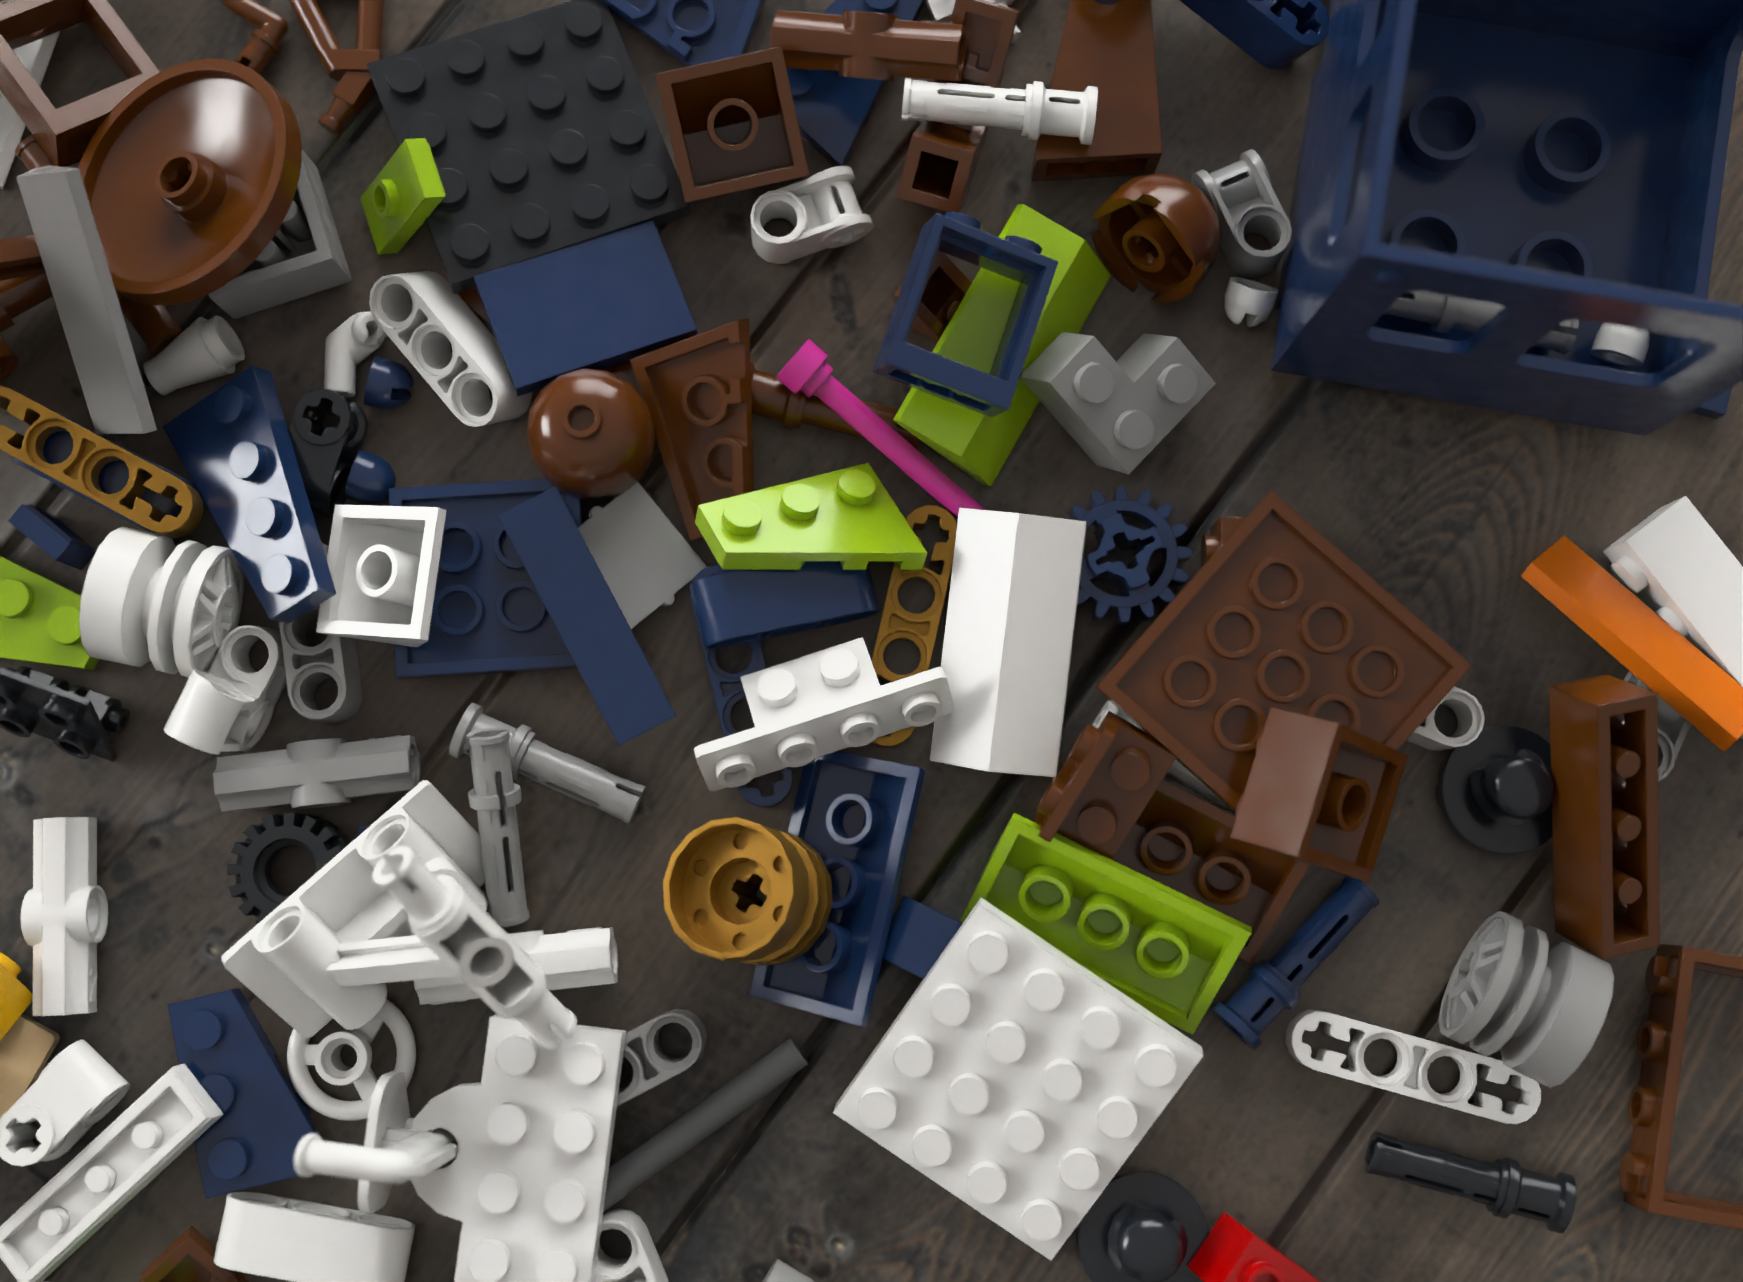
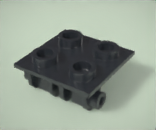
[0,666,130,762]

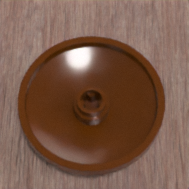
[78,58,302,305]

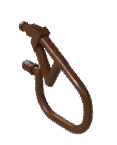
[220,0,384,137]

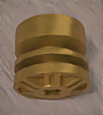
[663,817,833,966]

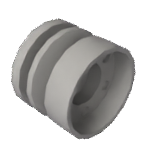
[1439,911,1614,1088]

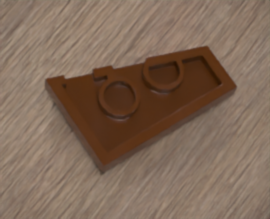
[630,318,754,541]

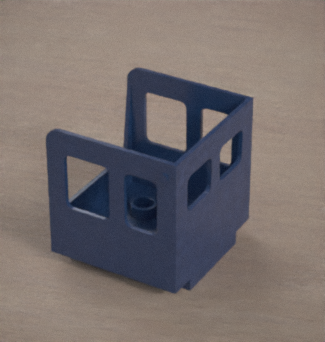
[1271,0,1743,436]

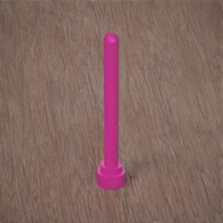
[776,338,986,518]

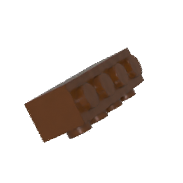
[1549,674,1660,960]

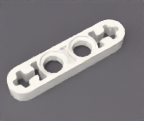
[1285,1009,1541,1124]

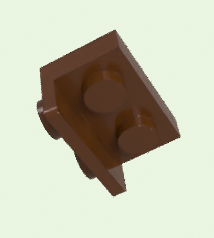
[1036,711,1177,859]

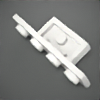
[694,637,954,791]

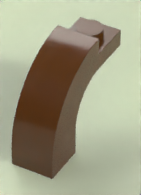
[896,0,1020,212]

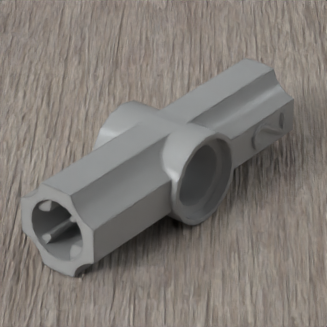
[213,735,421,813]

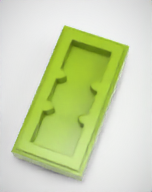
[360,138,446,255]

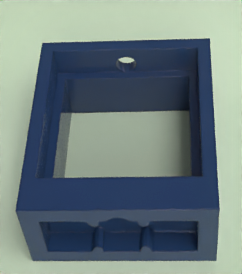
[873,211,1059,417]

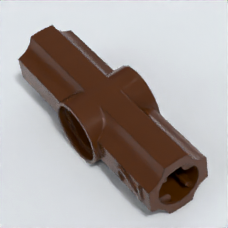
[770,10,967,81]

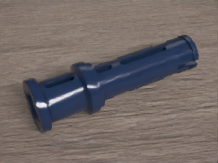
[1211,876,1379,1050]

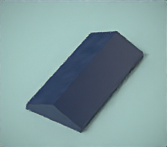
[749,751,926,1027]

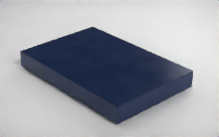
[473,220,697,397]

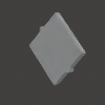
[578,482,707,629]

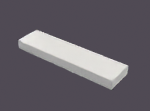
[0,1064,224,1282]

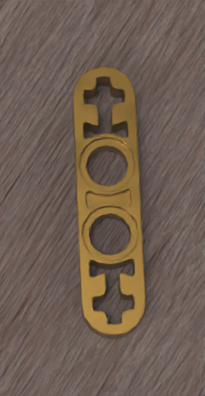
[0,386,204,538]
[871,505,957,748]

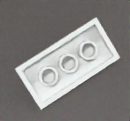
[930,508,1087,777]

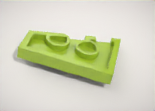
[695,463,928,570]

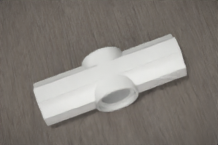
[20,817,109,1016]
[414,927,619,1005]

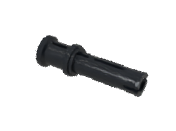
[1365,1131,1576,1234]

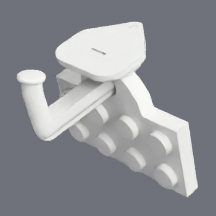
[294,1015,626,1282]

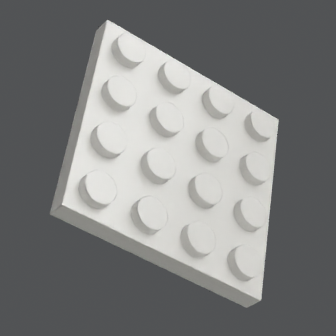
[833,898,1203,1260]

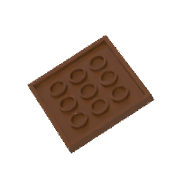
[1095,490,1472,864]

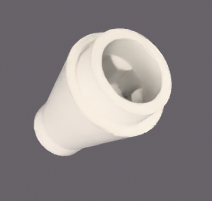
[143,315,245,396]

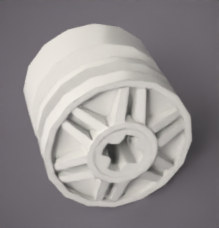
[79,526,244,677]

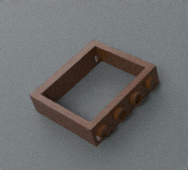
[1619,944,1743,1230]

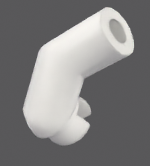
[324,311,386,398]

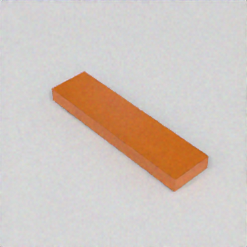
[1521,535,1743,752]

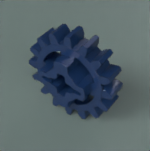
[1068,485,1193,626]

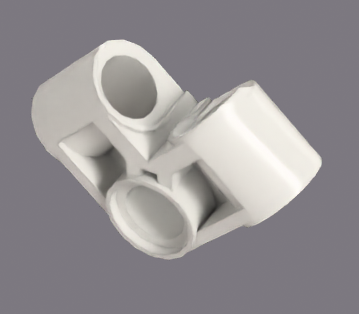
[163,625,286,755]

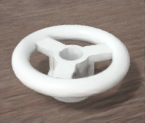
[287,999,416,1121]

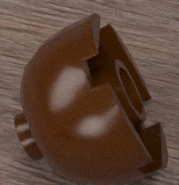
[1092,172,1221,303]
[526,368,656,499]

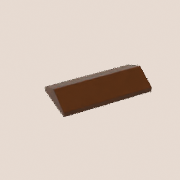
[1033,740,1310,964]

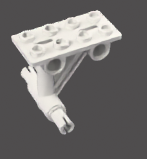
[221,780,577,1049]

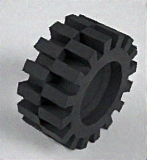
[227,813,351,924]

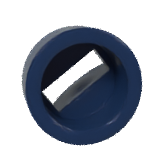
[364,356,414,409]
[344,450,396,504]

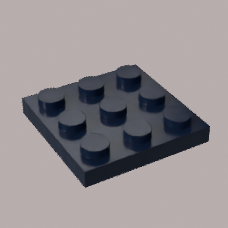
[389,478,584,680]

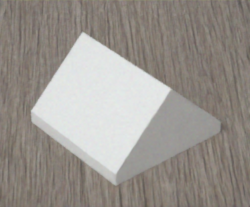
[316,504,446,647]

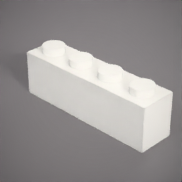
[1603,496,1743,739]

